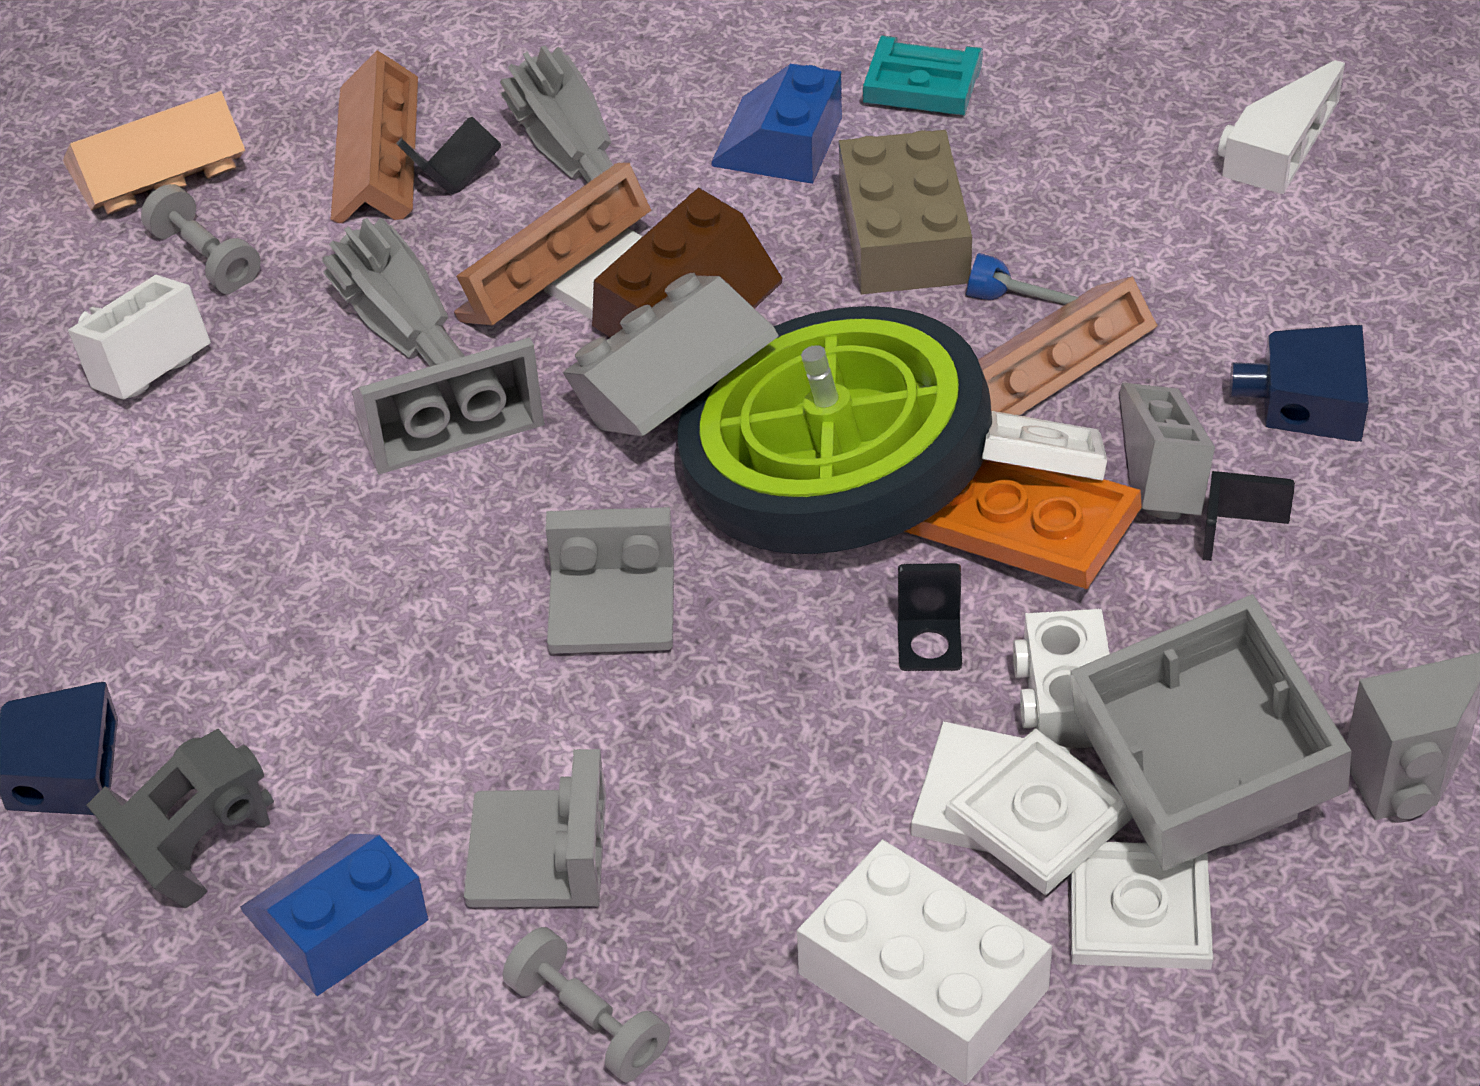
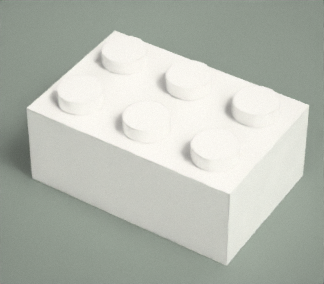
[797,839,1052,1085]

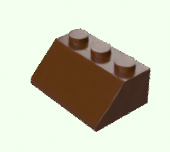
[592,187,783,337]

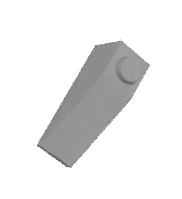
[1120,382,1215,519]

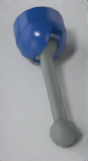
[966,253,1079,305]

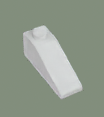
[1218,60,1345,194]

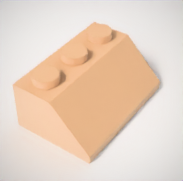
[63,91,245,215]

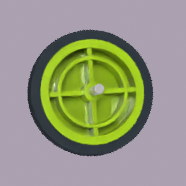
[678,306,992,554]

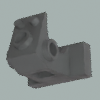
[87,728,274,908]

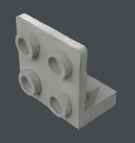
[545,507,674,654]
[464,749,606,907]

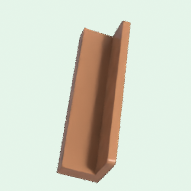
[331,50,418,223]
[454,163,652,325]
[978,276,1158,415]

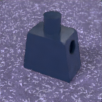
[1230,325,1369,442]
[0,682,118,815]

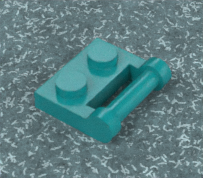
[863,35,983,115]

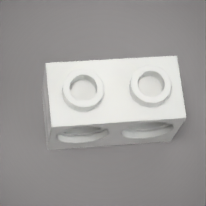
[1013,609,1110,749]

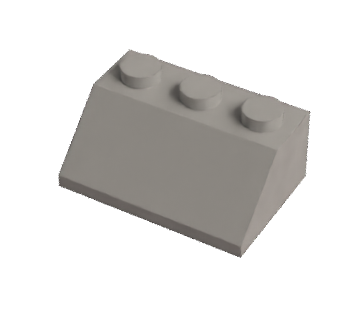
[563,273,779,437]
[352,338,545,475]

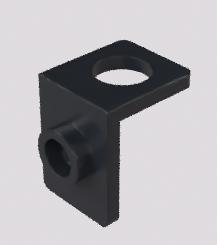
[396,117,501,195]
[1202,471,1295,561]
[898,563,962,671]

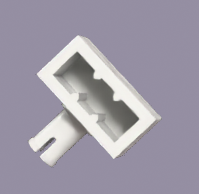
[68,275,211,400]

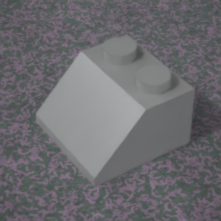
[1347,652,1480,820]

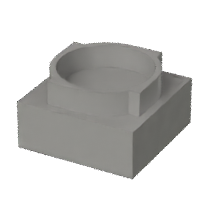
[1070,594,1351,871]

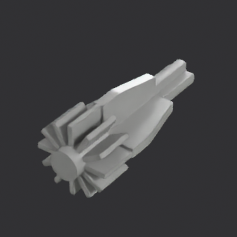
[500,46,613,183]
[322,218,465,366]

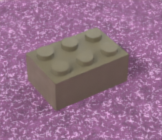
[839,130,972,295]

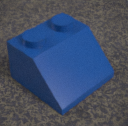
[711,63,842,184]
[240,834,428,997]

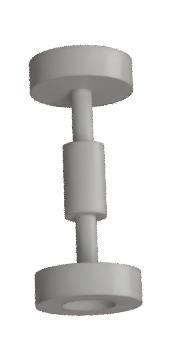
[141,184,261,294]
[503,927,670,1082]

